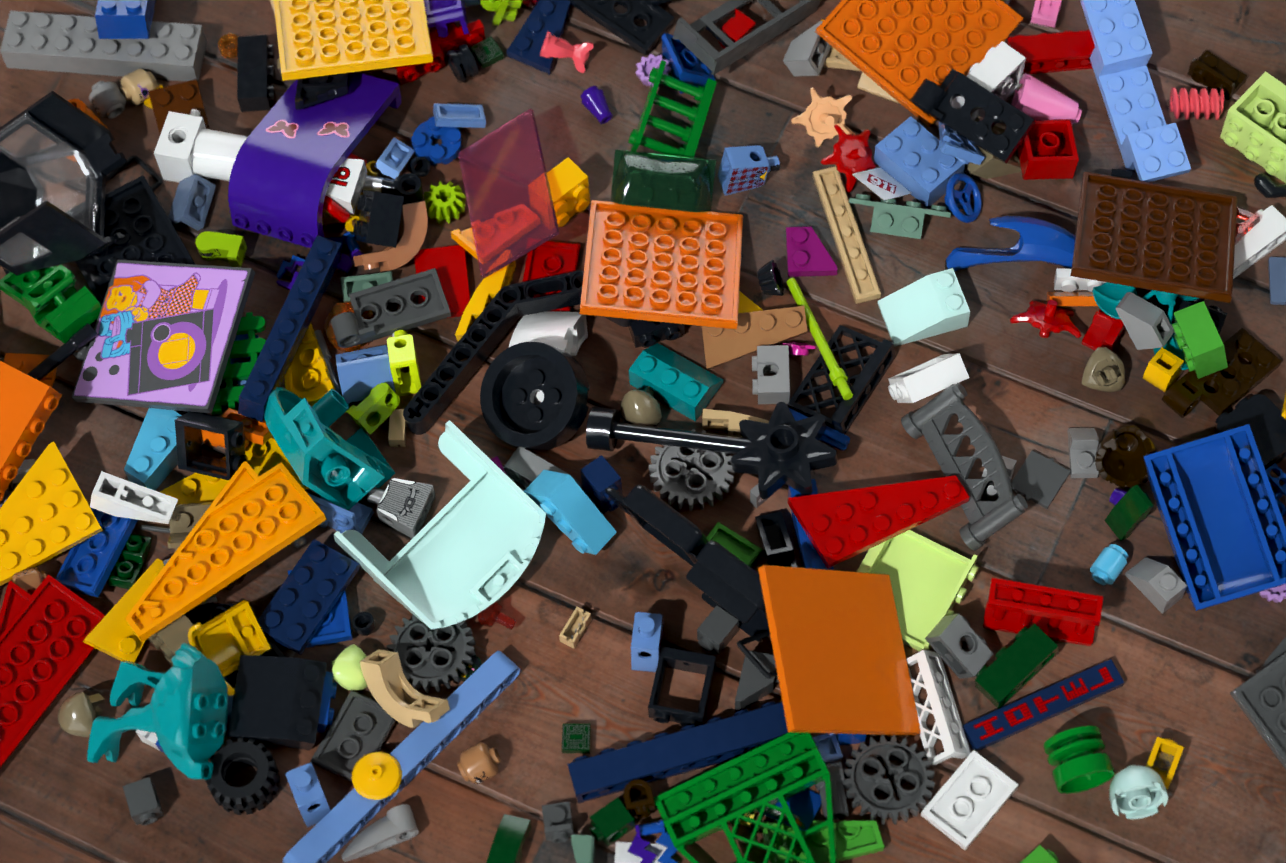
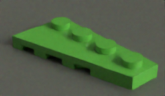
[760,821,884,863]

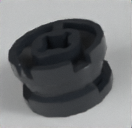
[445,43,479,83]

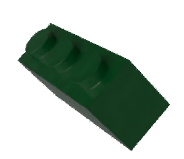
[975,623,1058,709]

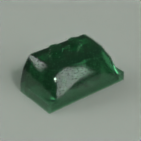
[611,149,717,212]

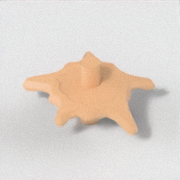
[792,88,856,147]

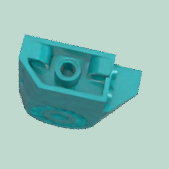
[264,387,395,511]

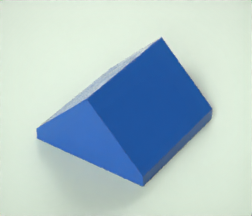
[662,33,716,94]

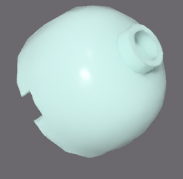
[1109,765,1168,819]

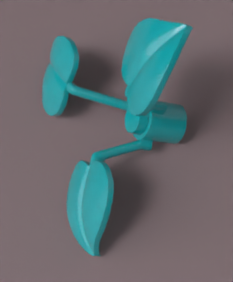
[1092,282,1199,370]

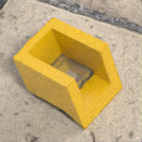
[1146,737,1184,789]

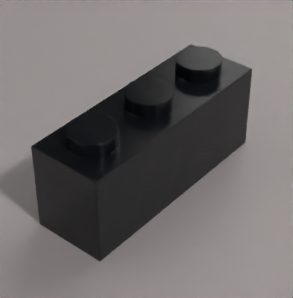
[237,35,275,112]

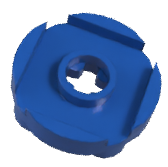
[411,116,462,166]

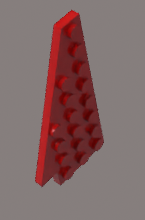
[0,574,106,769]

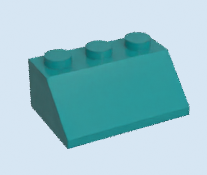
[629,343,724,422]

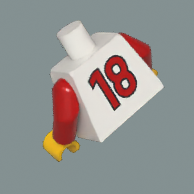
[323,153,378,233]

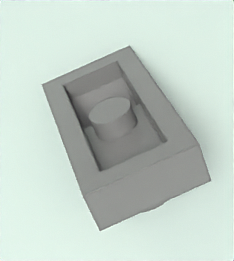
[1067,428,1099,478]

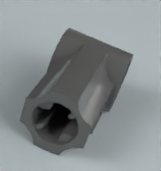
[815,762,849,820]

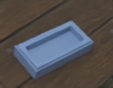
[433,103,486,128]

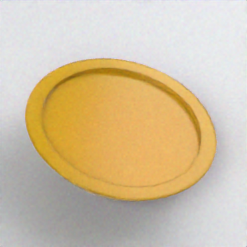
[352,752,402,800]

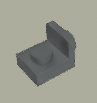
[542,802,574,843]

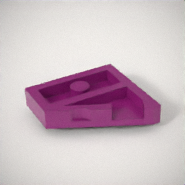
[786,227,838,277]

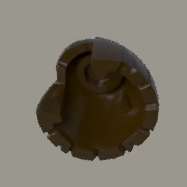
[1095,424,1158,487]

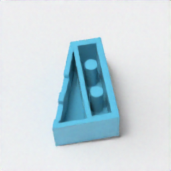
[124,408,188,491]
[524,470,617,555]

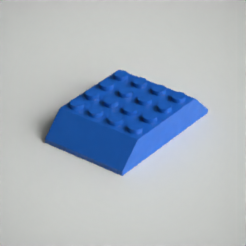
[1143,424,1286,611]

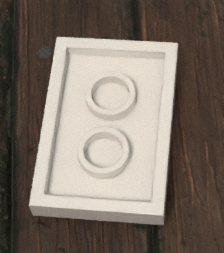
[921,750,1018,851]

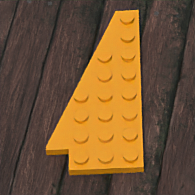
[125,461,327,642]

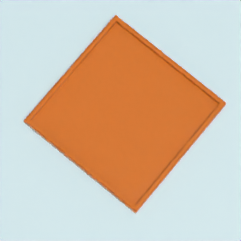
[758,565,921,736]

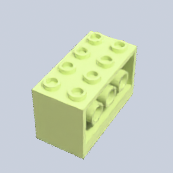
[1220,71,1286,184]

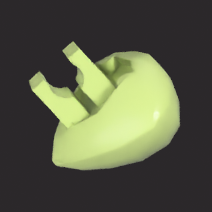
[332,644,368,690]

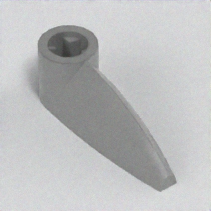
[342,804,419,862]

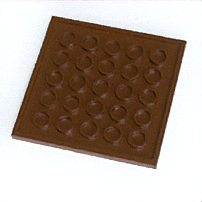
[1070,172,1237,303]

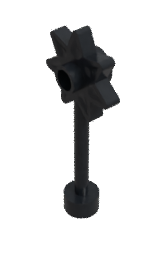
[586,402,837,499]

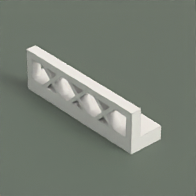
[906,650,971,766]

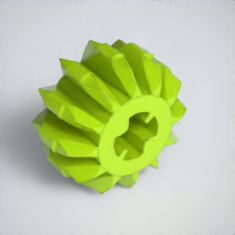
[424,180,466,224]

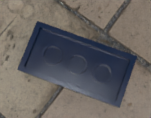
[257,539,360,655]

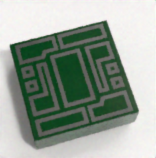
[470,36,504,69]
[562,724,591,753]

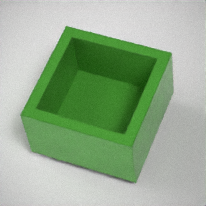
[1171,301,1228,379]

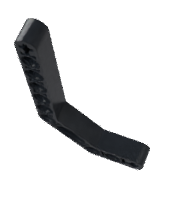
[403,270,635,435]

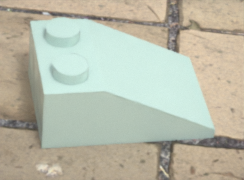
[877,268,970,347]

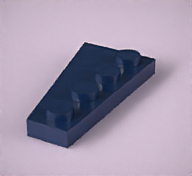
[507,0,572,74]

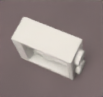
[888,353,969,403]

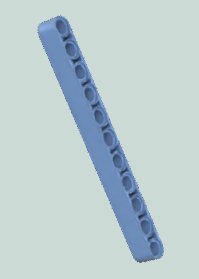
[283,651,521,863]

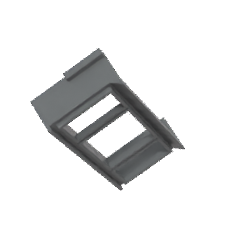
[673,0,821,75]

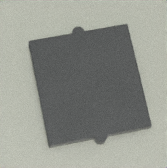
[1011,450,1071,509]

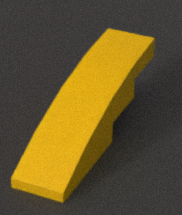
[455,251,516,341]

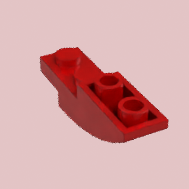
[396,19,485,85]

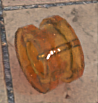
[218,34,238,59]

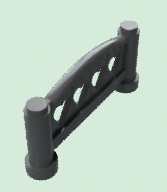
[901,383,1028,551]

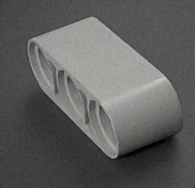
[503,447,581,488]

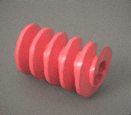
[1169,87,1224,120]

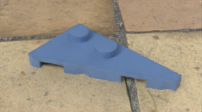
[939,122,985,165]

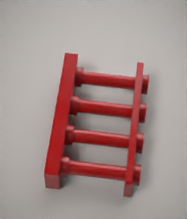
[983,578,1103,646]

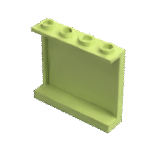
[856,530,979,652]

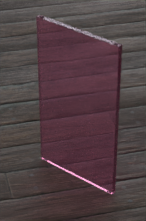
[458,108,560,278]

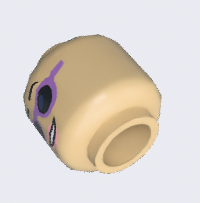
[119,69,158,105]

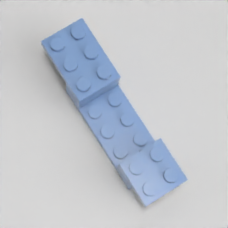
[1080,0,1191,182]

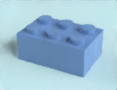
[874,116,965,209]

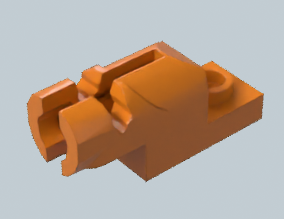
[201,408,272,448]

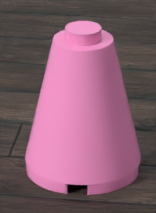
[1011,73,1082,125]

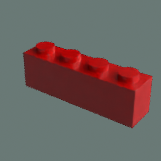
[1007,29,1095,74]

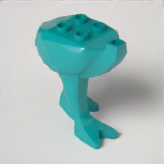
[87,643,228,780]

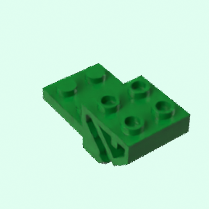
[0,264,101,344]

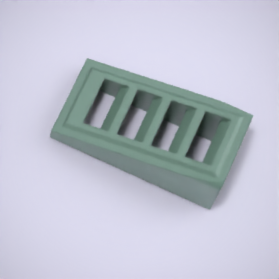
[571,835,595,863]

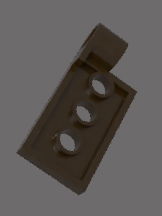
[1162,328,1282,418]

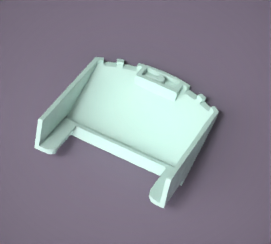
[334,420,546,630]

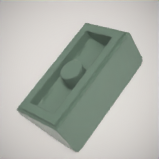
[340,271,393,303]

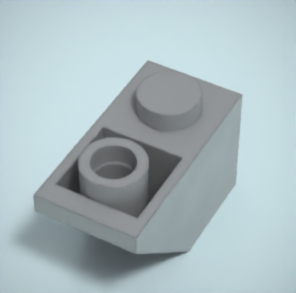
[1115,292,1174,350]

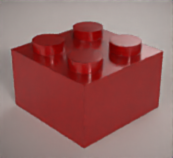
[1017,120,1079,180]

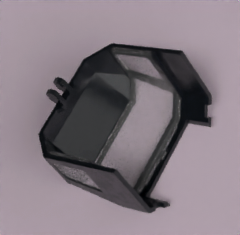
[0,91,127,276]

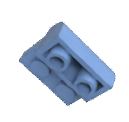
[335,345,396,403]

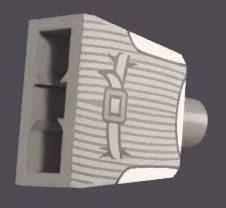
[367,478,436,538]

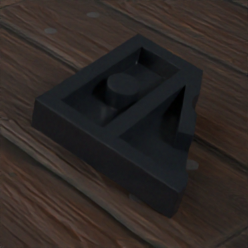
[295,73,350,110]

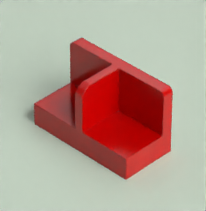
[1082,309,1125,351]

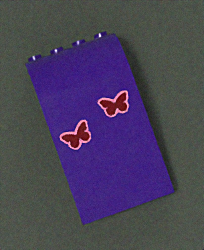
[228,72,402,248]

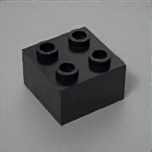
[353,190,404,248]

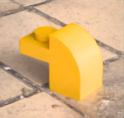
[1143,347,1184,393]

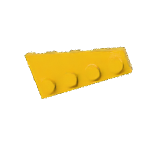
[285,323,336,407]
[83,558,164,663]

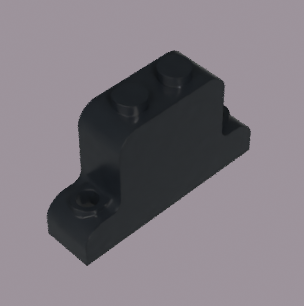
[1214,394,1286,470]

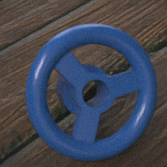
[945,173,982,223]

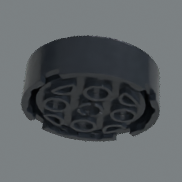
[480,342,590,450]

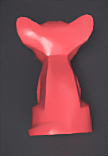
[540,31,594,73]

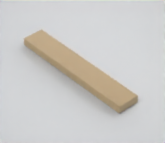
[813,166,881,304]

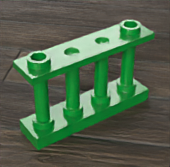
[628,60,717,175]

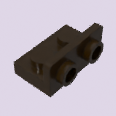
[1188,50,1247,101]

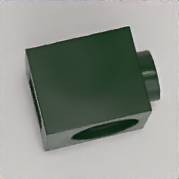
[589,797,635,847]

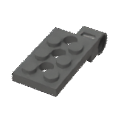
[331,268,451,348]

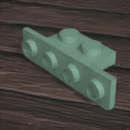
[849,194,951,239]

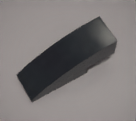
[755,511,798,568]

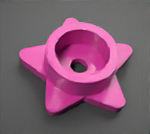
[782,342,816,356]

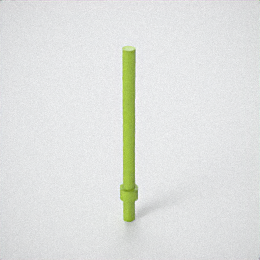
[786,278,853,400]

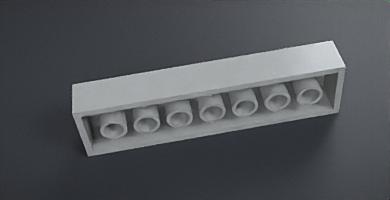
[0,11,207,82]

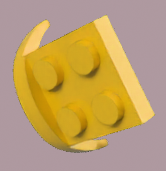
[188,600,271,696]

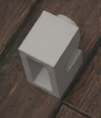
[752,345,790,404]

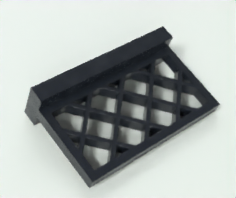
[787,325,896,435]

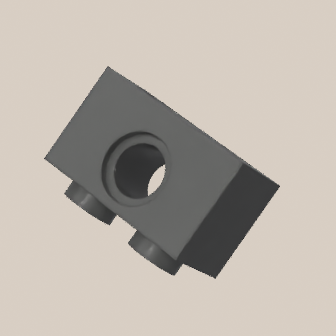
[925,613,993,679]

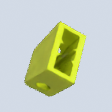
[387,330,422,396]

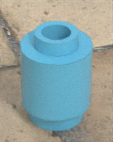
[1090,544,1128,585]

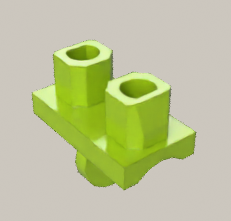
[480,0,522,26]

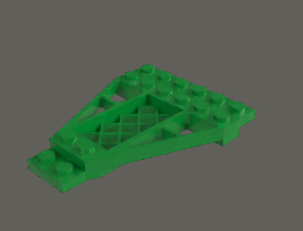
[653,732,837,863]

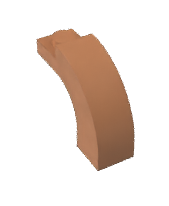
[353,201,428,272]

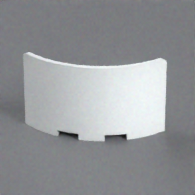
[508,311,588,405]

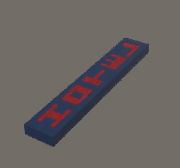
[963,659,1125,752]

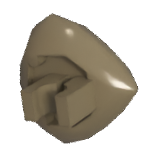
[1081,347,1125,392]
[620,386,662,427]
[58,692,105,737]

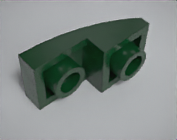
[1105,485,1154,541]
[108,534,152,589]
[487,814,532,863]

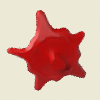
[821,124,876,193]
[1010,300,1081,338]

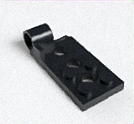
[569,0,675,56]
[910,69,1036,164]

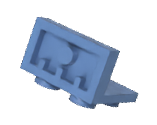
[308,493,374,534]

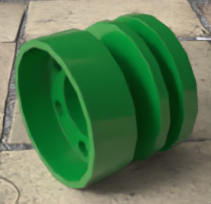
[1043,726,1115,794]

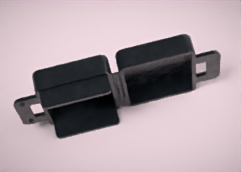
[604,485,769,642]

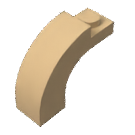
[360,649,450,728]

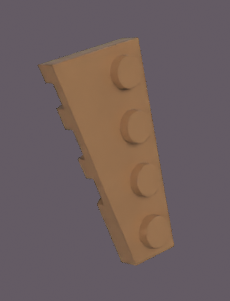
[702,306,807,370]

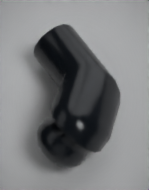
[1254,173,1286,198]

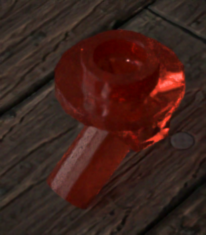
[478,602,516,630]

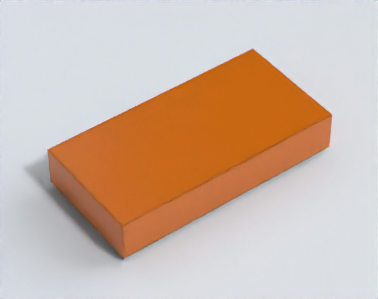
[1047,292,1098,306]

